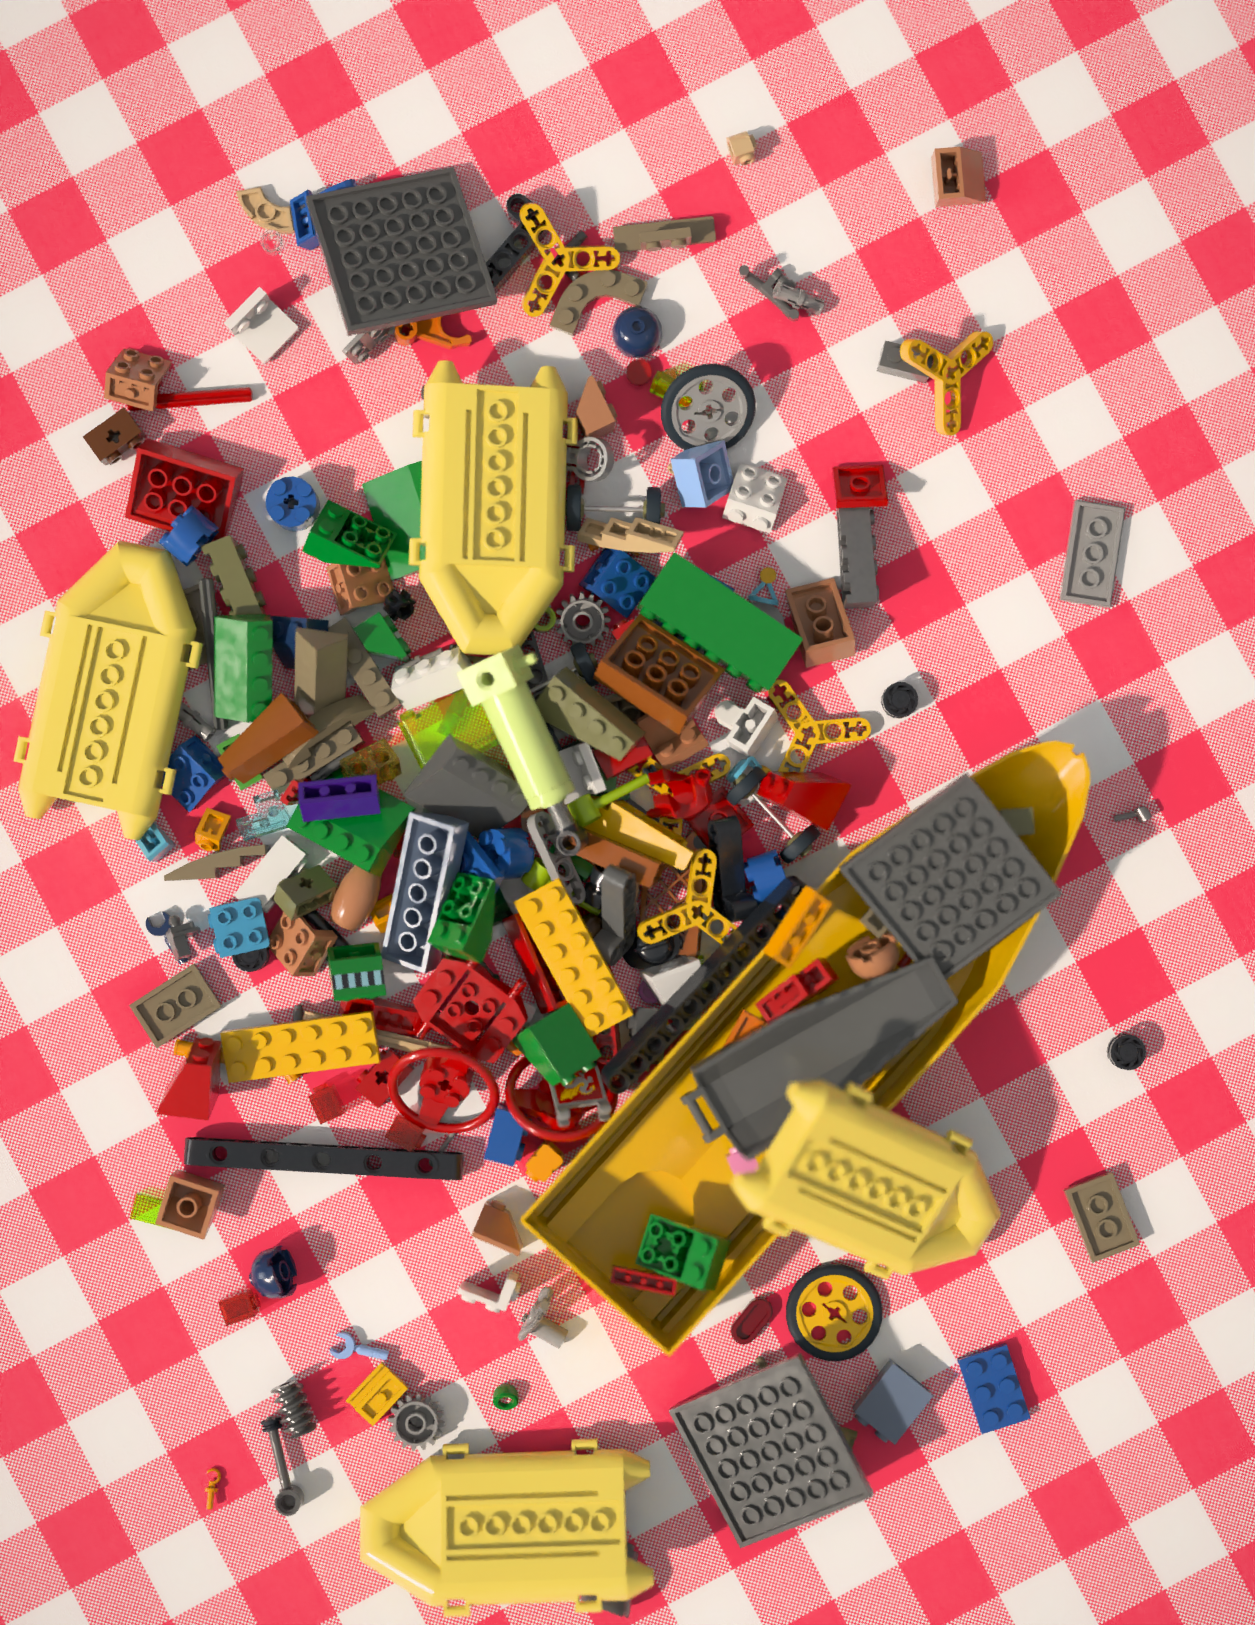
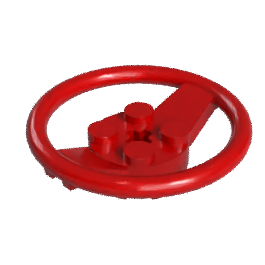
[387,1047,500,1133]
[505,1056,618,1142]

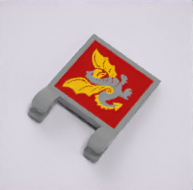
[549,1061,611,1127]

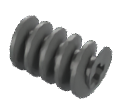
[270,1379,317,1439]

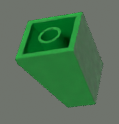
[512,1003,602,1086]

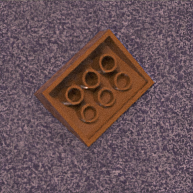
[593,614,725,735]

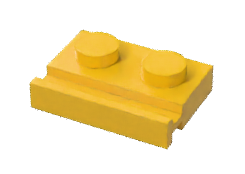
[346,1361,409,1426]

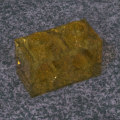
[339,738,402,785]

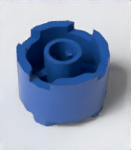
[266,476,320,532]
[159,505,219,567]
[479,827,534,880]
[744,849,786,906]

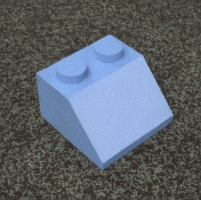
[671,440,734,508]

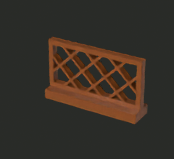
[639,853,707,957]

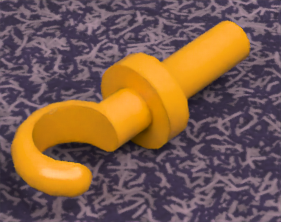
[205,1468,221,1509]

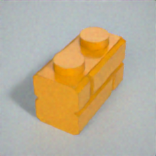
[525,1139,564,1183]

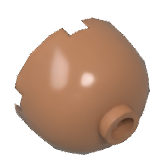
[846,932,899,980]

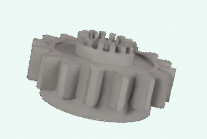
[555,591,611,647]
[388,1392,445,1451]

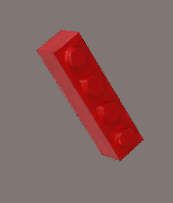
[610,1265,677,1296]

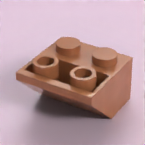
[931,147,986,207]
[576,375,617,438]

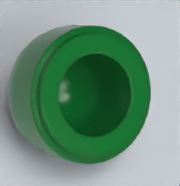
[493,1383,519,1410]

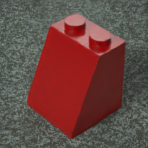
[757,771,852,831]
[157,1038,221,1121]

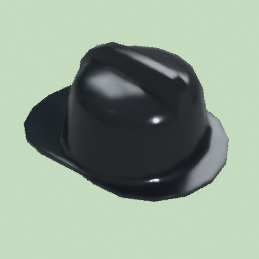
[623,923,680,969]

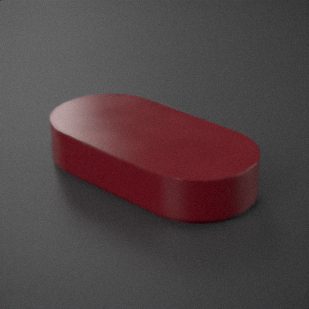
[731,1297,773,1344]

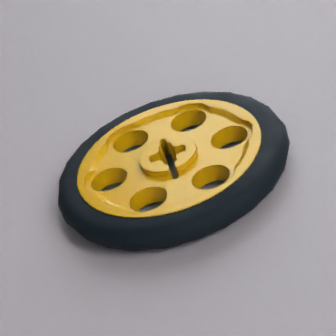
[786,1264,883,1361]

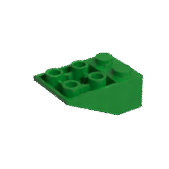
[302,500,397,568]
[427,872,496,963]
[635,1214,731,1291]

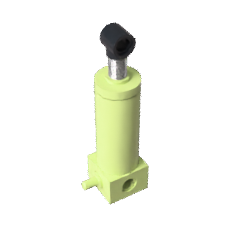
[457,644,589,856]

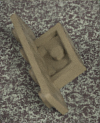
[613,216,716,253]

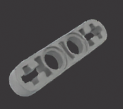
[527,811,586,905]

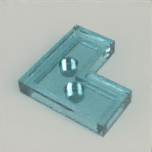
[236,789,291,841]

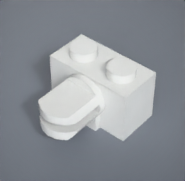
[715,697,779,757]

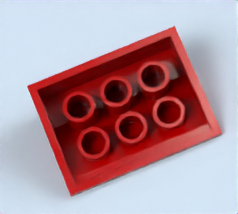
[125,439,244,542]
[502,905,616,1014]

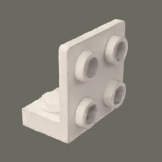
[224,286,299,364]
[559,742,607,804]

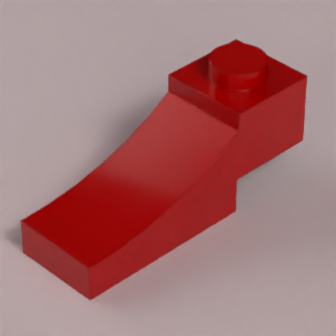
[755,958,839,1023]
[339,997,422,1036]

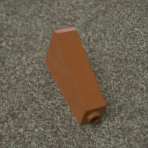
[218,692,319,784]
[569,828,666,888]

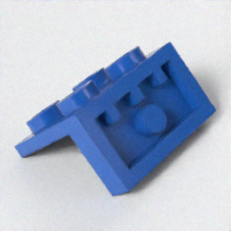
[579,548,655,618]
[162,735,227,812]

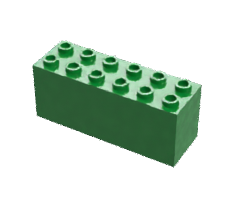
[637,552,803,693]

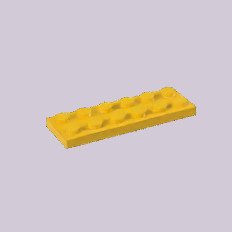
[513,877,634,1037]
[220,1010,381,1083]

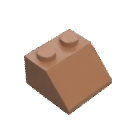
[155,1169,225,1240]

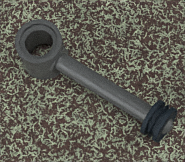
[260,1416,304,1516]

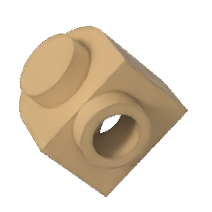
[726,131,757,166]

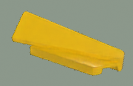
[575,795,694,870]

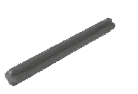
[199,578,228,730]

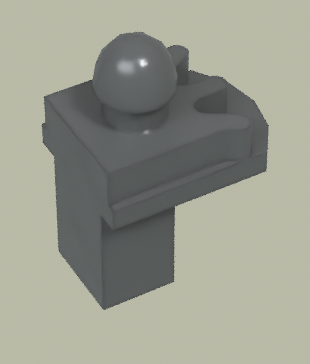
[165,915,201,961]

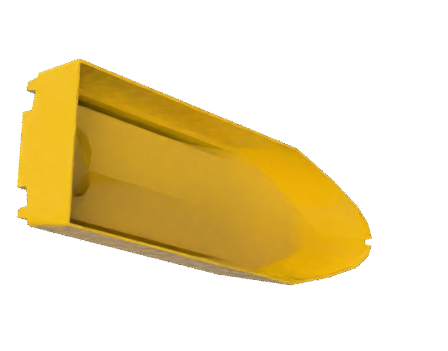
[520,741,1090,1356]

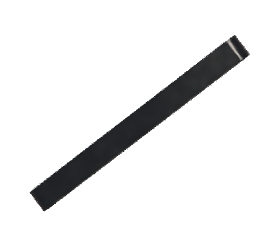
[601,876,809,1094]

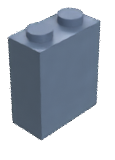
[852,1359,933,1444]

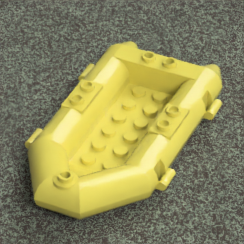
[409,360,578,655]
[13,540,203,841]
[732,1080,1001,1279]
[360,1439,654,1617]

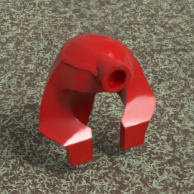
[647,768,713,819]

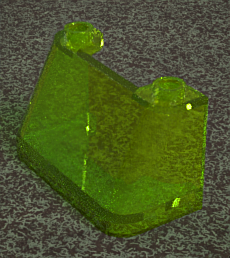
[397,689,500,770]

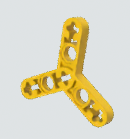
[520,203,620,317]
[900,331,993,436]
[768,680,871,772]
[624,753,731,836]
[637,848,746,951]

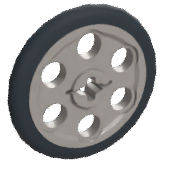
[661,363,756,450]

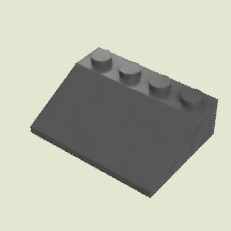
[403,734,528,838]

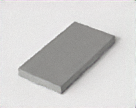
[1059,500,1126,609]

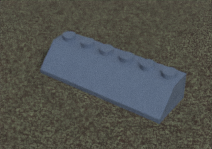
[381,811,469,974]

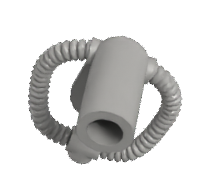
[518,1286,568,1349]

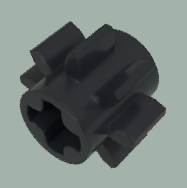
[383,589,416,621]

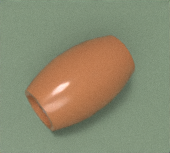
[330,865,382,931]

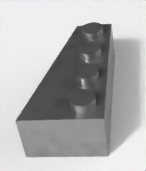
[836,507,879,609]

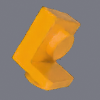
[195,808,231,852]

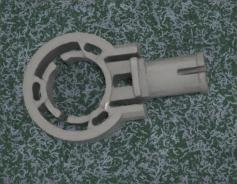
[566,437,614,482]

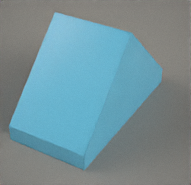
[135,821,176,862]

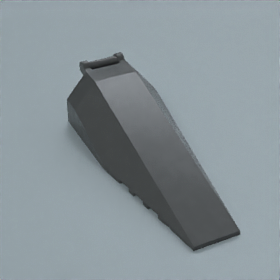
[680,956,958,1161]

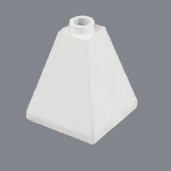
[639,955,700,1030]

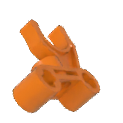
[394,316,472,350]

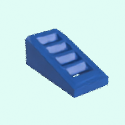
[290,190,319,250]

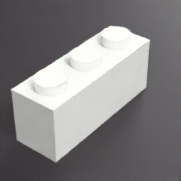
[391,647,473,711]
[234,835,309,914]

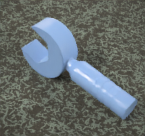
[329,1332,389,1361]

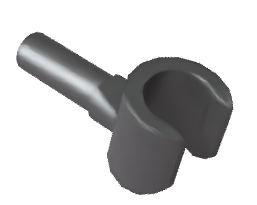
[1114,806,1152,823]

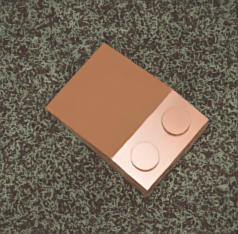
[785,578,855,668]

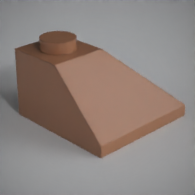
[471,1199,523,1256]

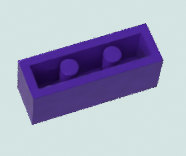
[298,774,381,822]

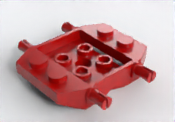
[412,956,528,1063]

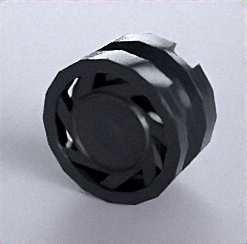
[881,682,918,719]
[232,947,270,972]
[1107,1033,1146,1071]

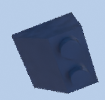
[270,616,329,669]

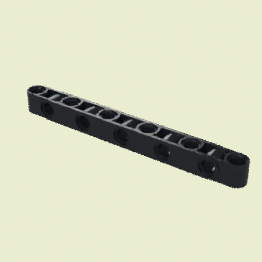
[183,1137,464,1180]

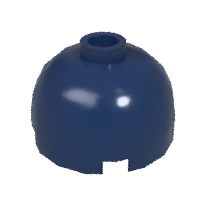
[612,306,662,359]
[249,1245,297,1299]

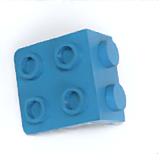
[208,898,270,958]

